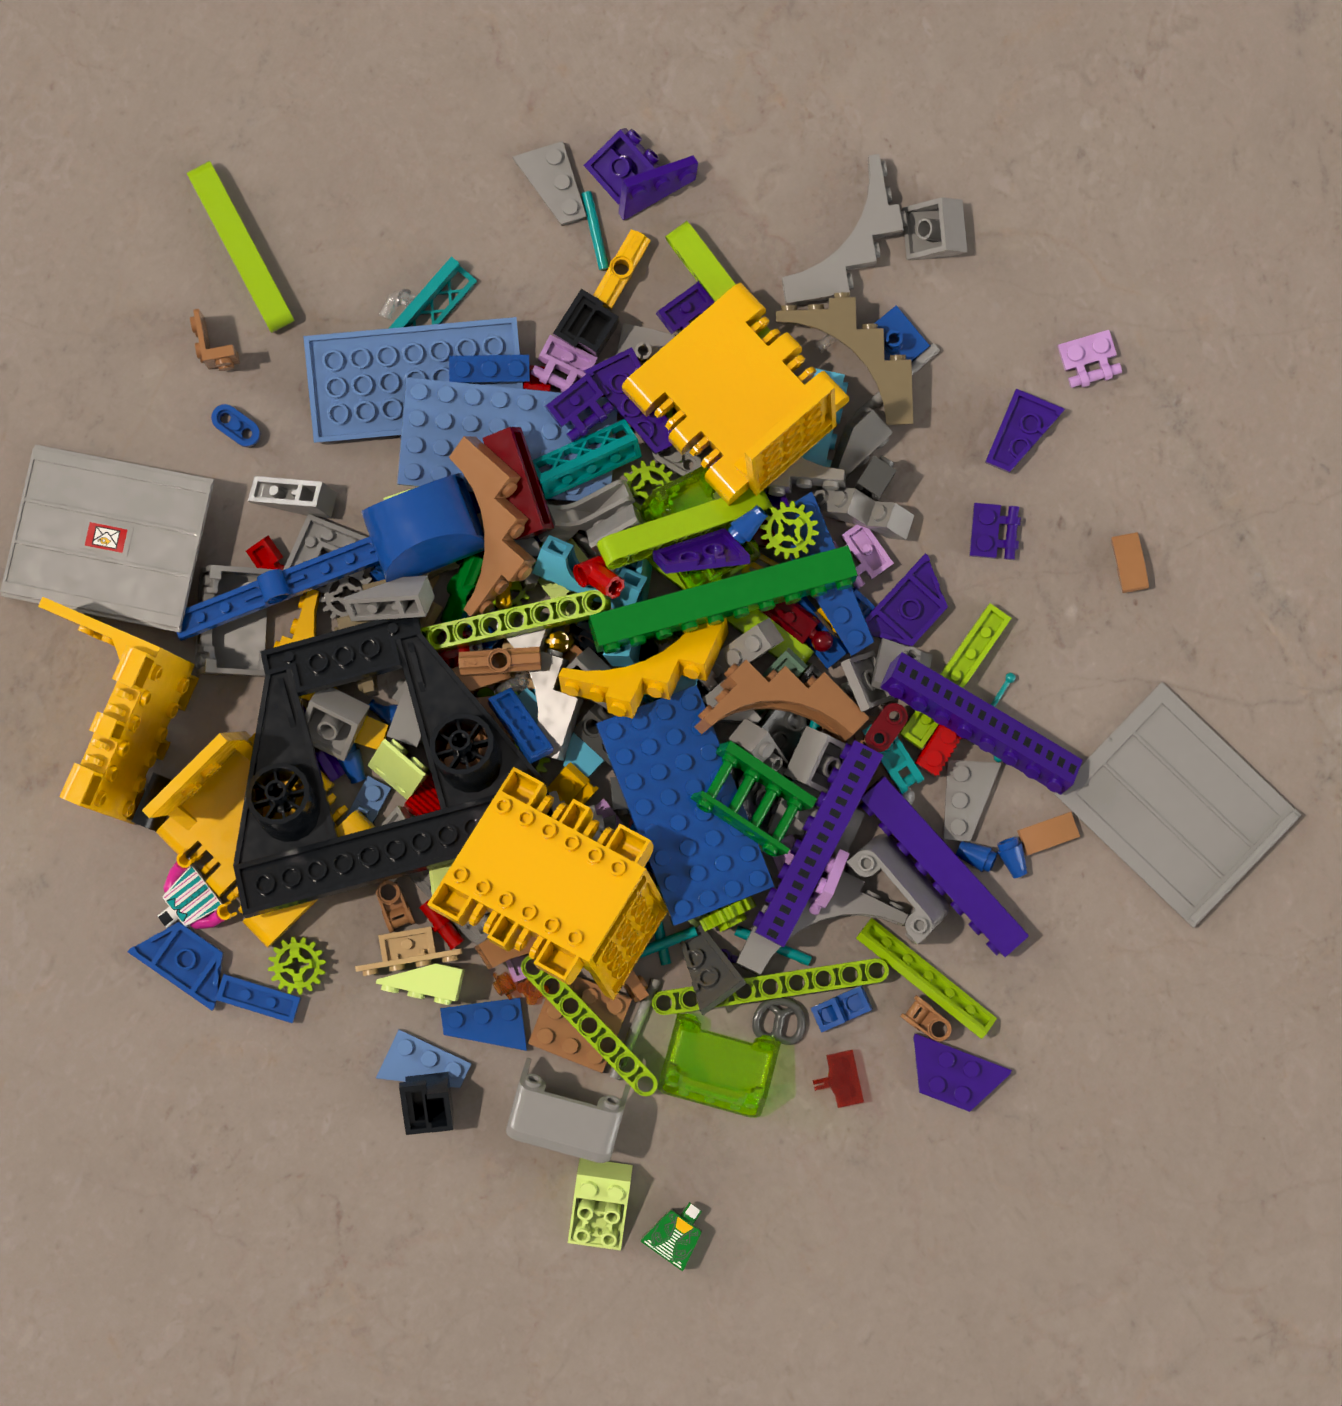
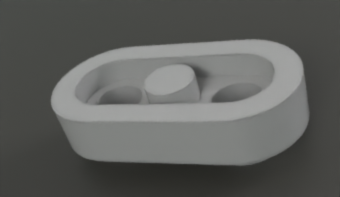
[652,446,702,478]

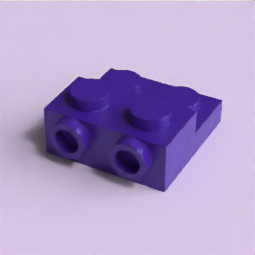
[583,128,660,205]

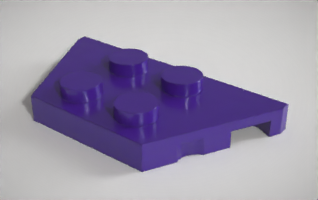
[865,553,948,647]
[913,1033,1012,1112]

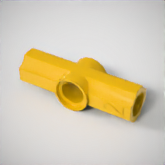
[593,229,651,310]

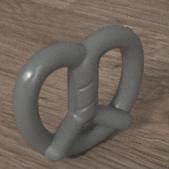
[752,997,806,1045]

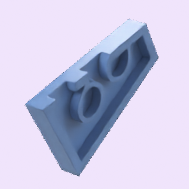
[376,1029,472,1088]

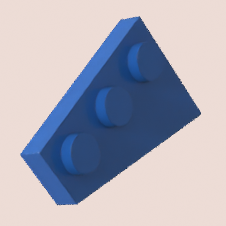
[440,997,527,1051]

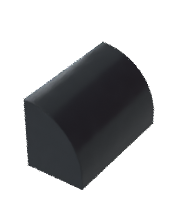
[131,772,172,832]

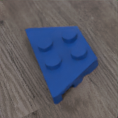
[128,922,224,1011]

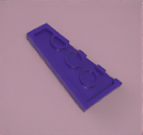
[584,347,673,455]

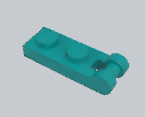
[862,725,925,794]

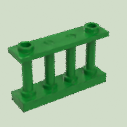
[690,741,817,857]

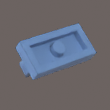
[344,776,392,824]

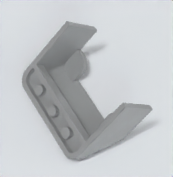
[506,1058,630,1163]

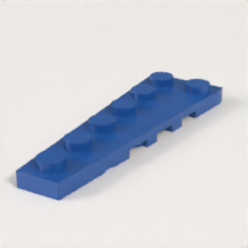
[772,492,874,656]

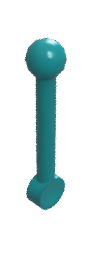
[991,673,1016,707]

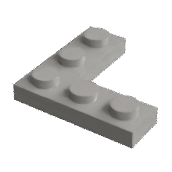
[283,514,373,597]

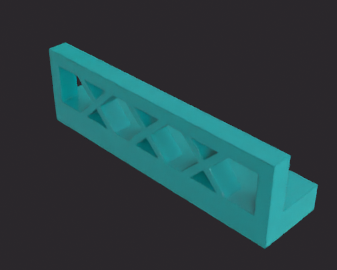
[389,256,478,328]
[532,419,642,500]

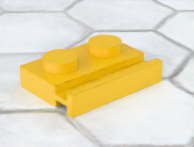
[548,762,599,806]

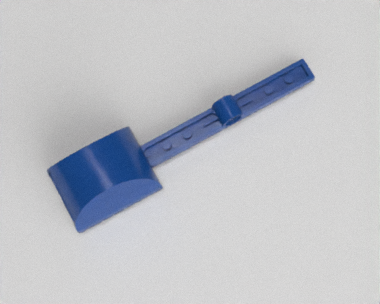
[177,473,485,641]

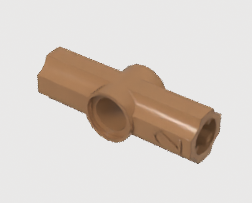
[458,646,542,676]

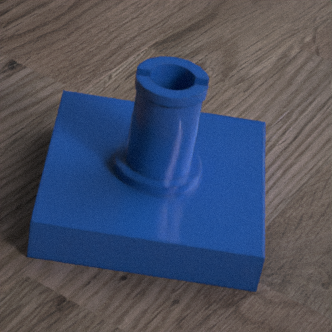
[874,305,930,362]

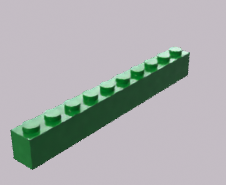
[588,545,858,654]

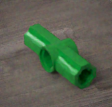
[440,552,484,623]

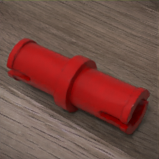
[419,899,465,950]

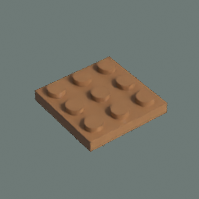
[528,976,632,1073]

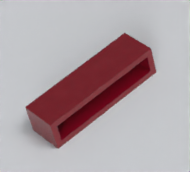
[482,427,555,540]

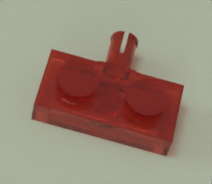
[812,1049,864,1108]

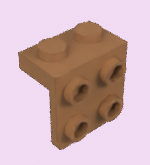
[190,309,240,371]

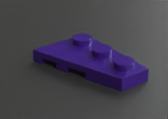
[619,155,698,221]
[985,389,1065,473]
[653,528,750,574]

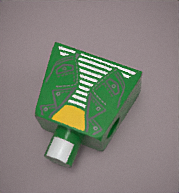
[641,1202,702,1271]

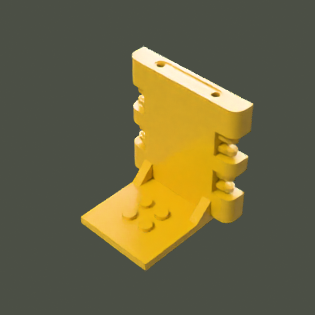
[622,283,849,506]
[38,597,199,825]
[142,731,375,948]
[427,767,668,1001]

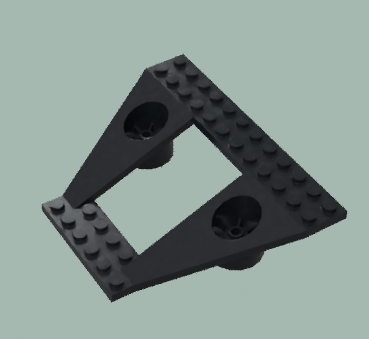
[233,617,554,918]

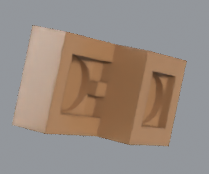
[1111,532,1149,593]
[1017,812,1080,856]

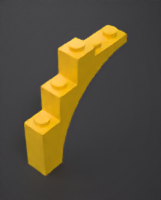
[273,589,390,750]
[558,618,728,719]

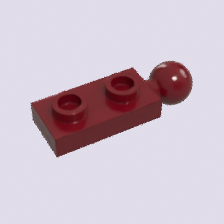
[762,602,833,652]

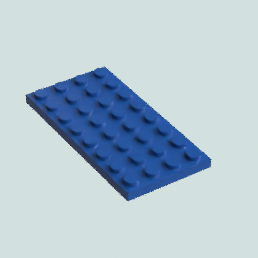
[596,685,775,926]

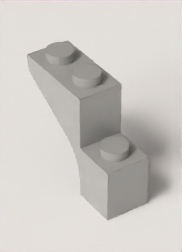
[538,479,635,542]
[814,486,914,540]

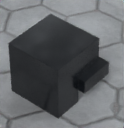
[553,288,619,357]
[399,1072,454,1135]

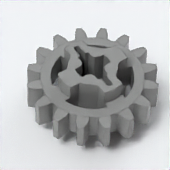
[319,570,373,620]

